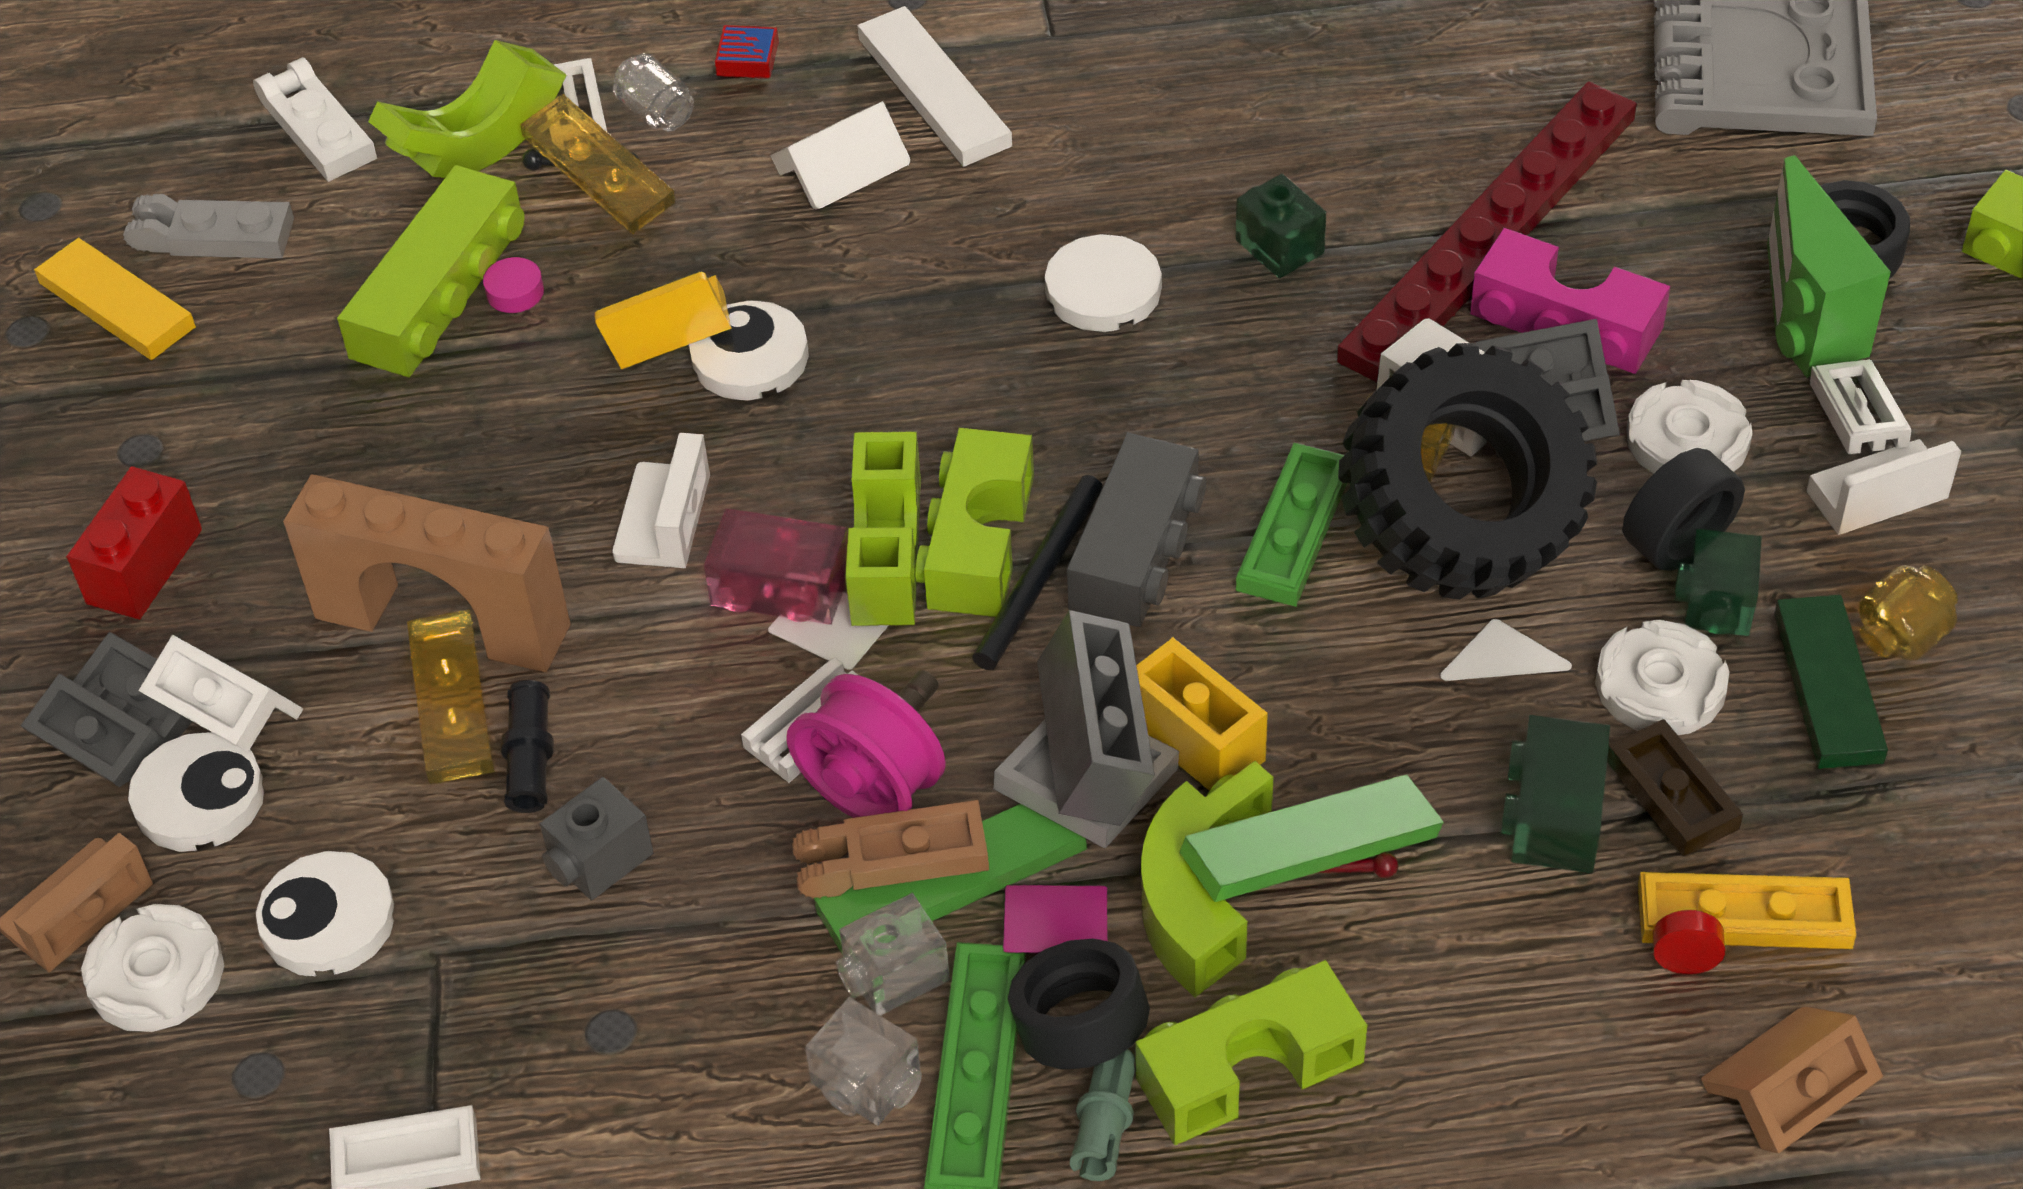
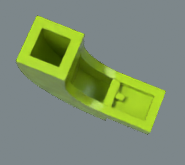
[368,40,567,178]
[1141,761,1274,998]

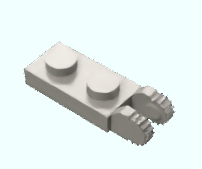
[123,194,294,258]

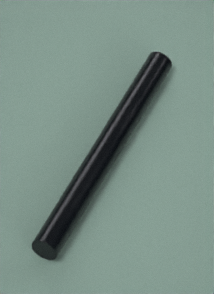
[973,475,1103,670]

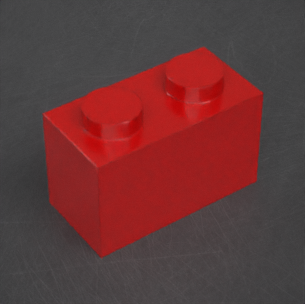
[66,466,202,620]

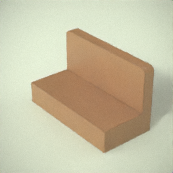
[0,833,153,973]
[1701,1007,1883,1154]

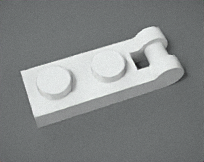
[253,57,377,182]

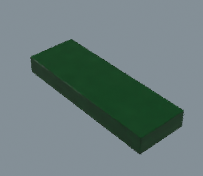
[1774,595,1888,769]

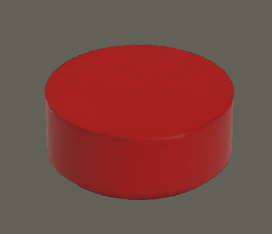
[1653,910,1725,974]

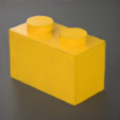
[1136,637,1268,791]

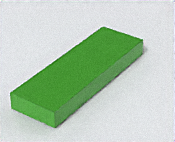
[1236,443,1347,607]

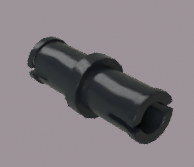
[501,680,554,813]

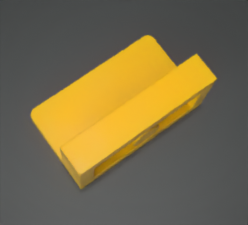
[594,272,731,370]

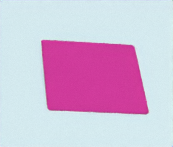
[1003,885,1108,953]

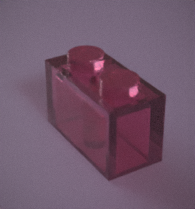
[704,508,848,625]

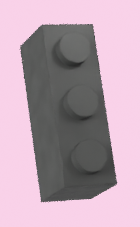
[1067,432,1207,628]
[1037,610,1155,826]

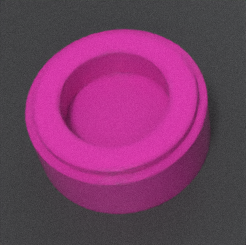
[483,257,544,313]

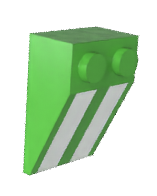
[1767,155,1891,378]

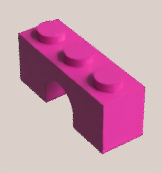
[1470,228,1670,374]

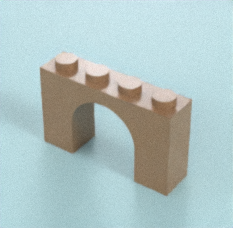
[283,474,571,673]

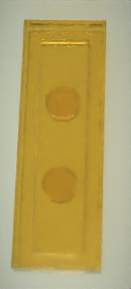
[520,94,676,234]
[407,609,495,784]

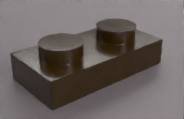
[1606,719,1743,857]

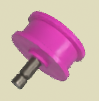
[786,670,946,818]

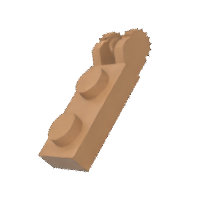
[792,800,989,899]

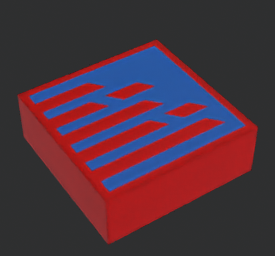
[715,25,779,79]

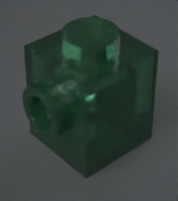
[1236,173,1327,279]
[1674,529,1762,636]

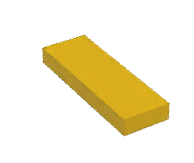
[34,237,196,361]
[1638,872,1856,949]

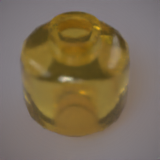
[1858,565,1959,661]

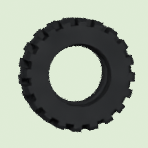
[1338,343,1597,599]

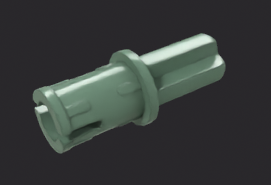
[1069,1049,1135,1181]

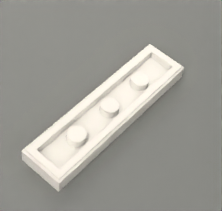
[857,6,1012,167]

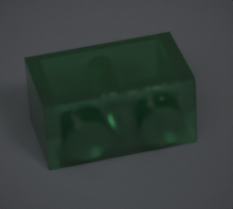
[1501,715,1610,873]

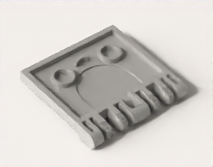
[1654,0,1877,136]

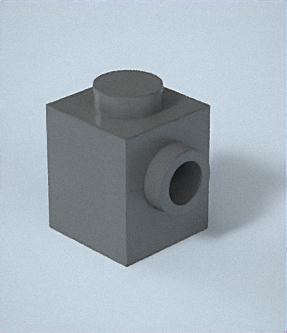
[540,776,654,901]

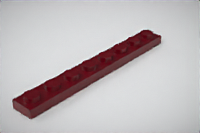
[1337,81,1637,383]

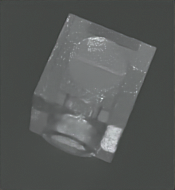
[836,893,950,1017]
[805,997,922,1126]

